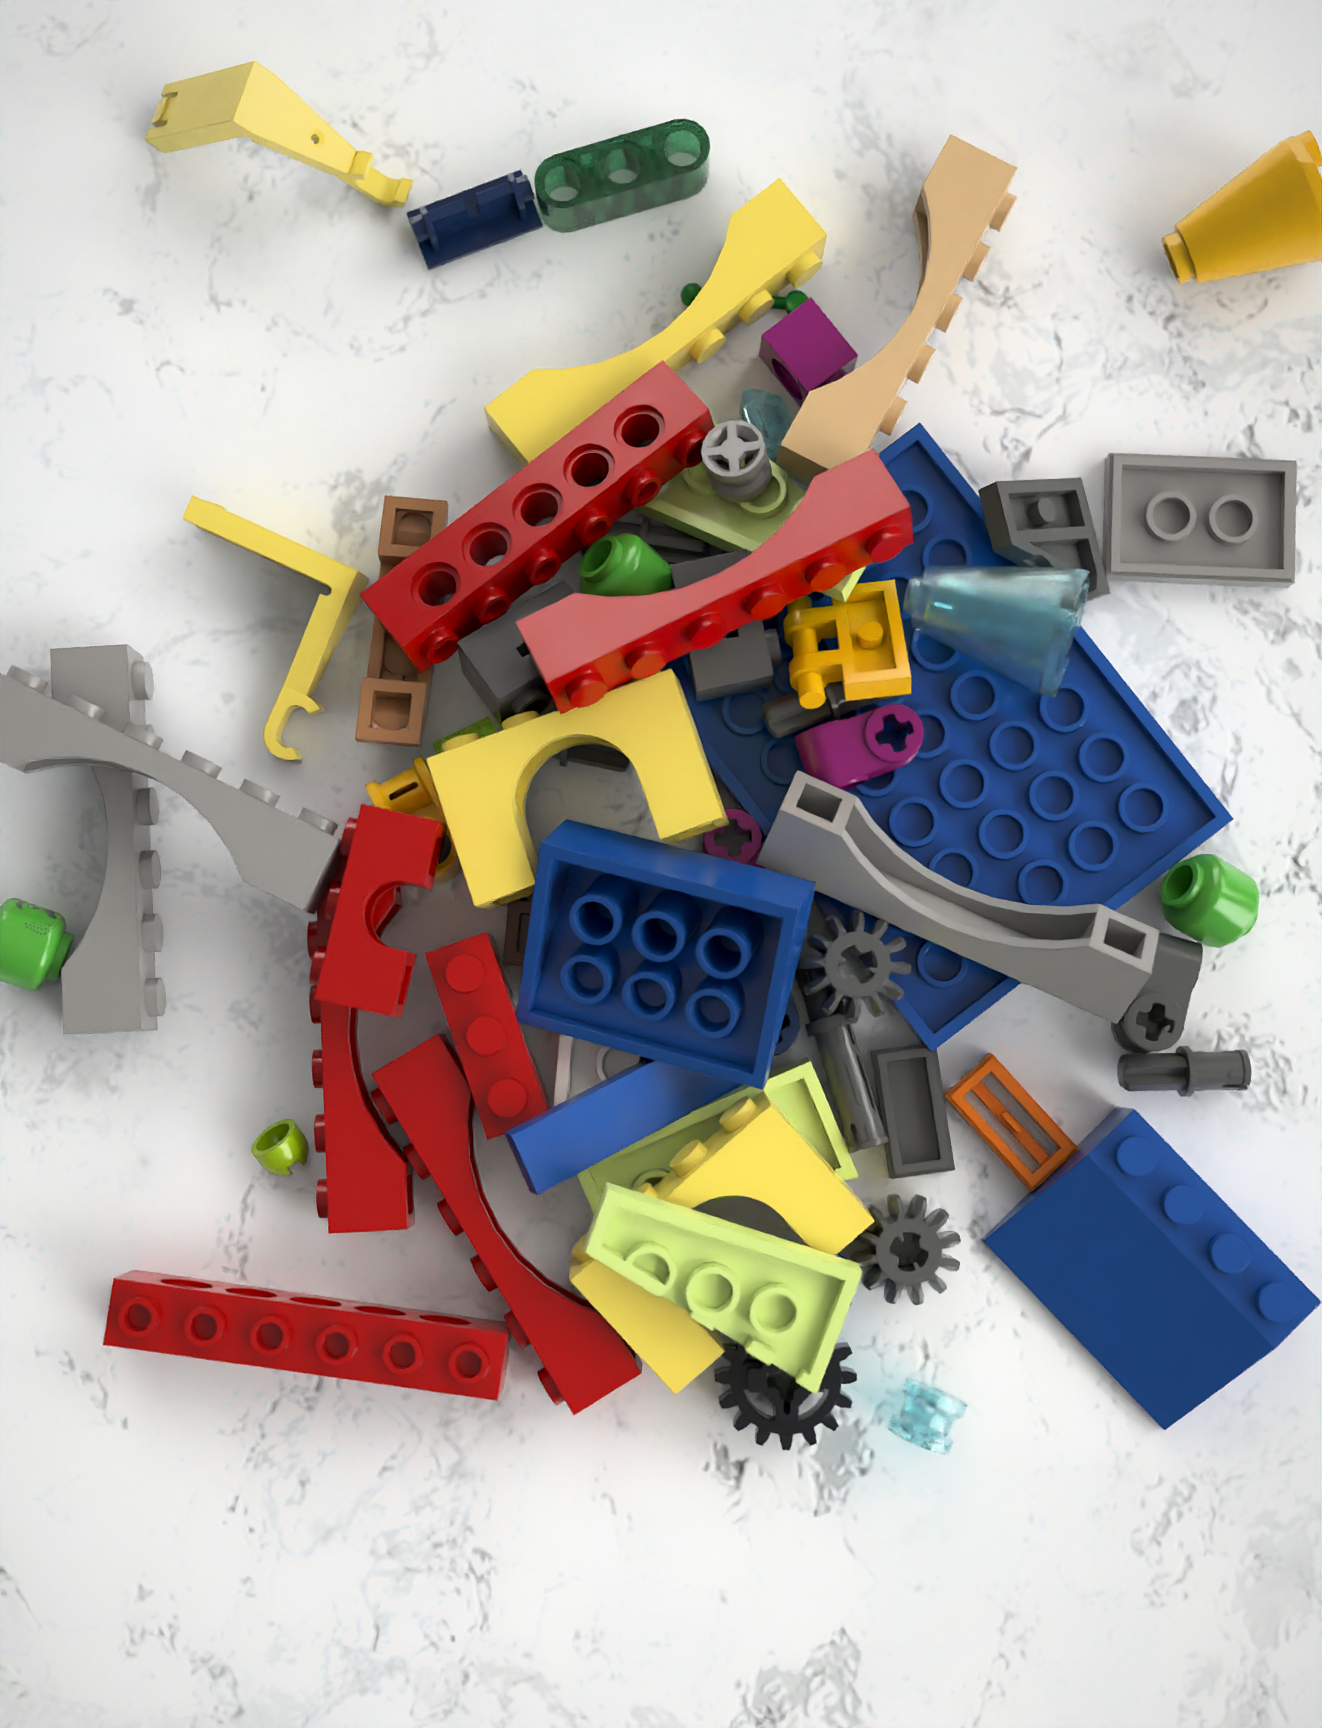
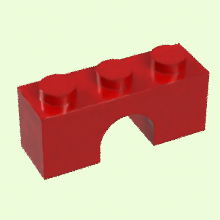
[309,804,447,1018]
[425,932,551,1140]

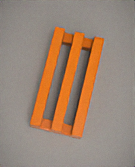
[944,1053,1079,1192]

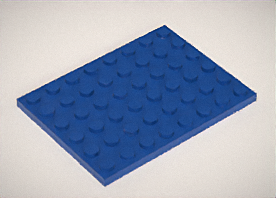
[660,423,1234,1052]

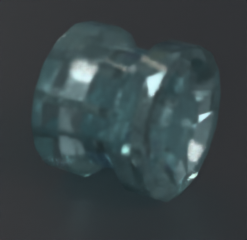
[887,1378,967,1455]

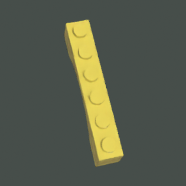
[484,177,827,468]

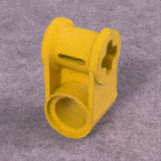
[365,755,462,882]

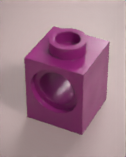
[759,297,858,408]

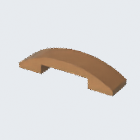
[355,495,448,747]

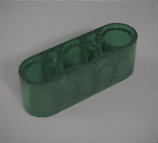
[534,118,710,233]

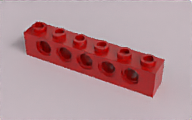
[359,360,715,674]
[103,1270,512,1401]

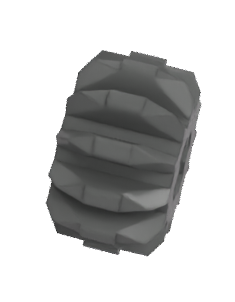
[798,910,911,1022]
[850,1193,961,1305]

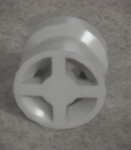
[701,420,772,503]

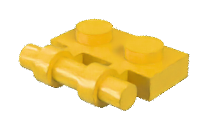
[783,579,911,709]

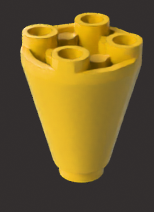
[1162,130,1322,284]

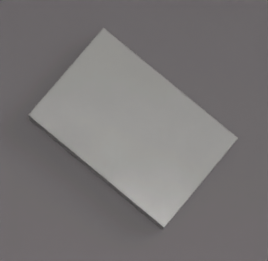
[1102,453,1297,588]

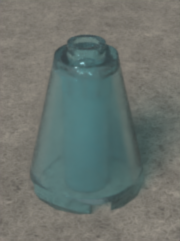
[903,565,1090,697]

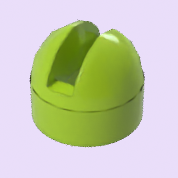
[251,1119,309,1176]

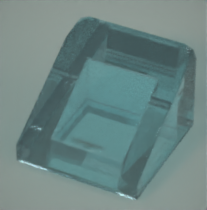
[739,388,792,463]

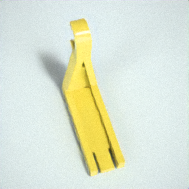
[145,61,413,208]
[182,495,370,761]

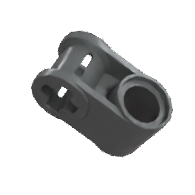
[1111,932,1203,1054]

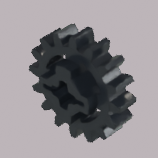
[714,1342,857,1450]

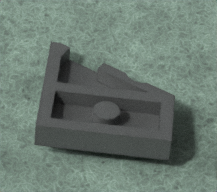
[978,478,1110,601]

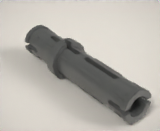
[795,967,889,1153]

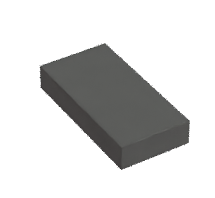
[870,1044,955,1179]

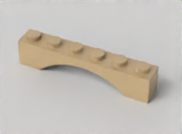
[775,134,1018,487]

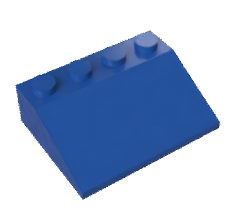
[516,819,816,1090]
[981,1107,1322,1430]

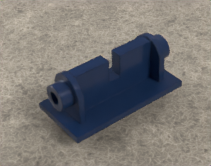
[406,170,543,271]

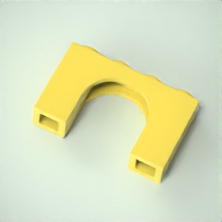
[426,669,729,911]
[569,1091,874,1395]

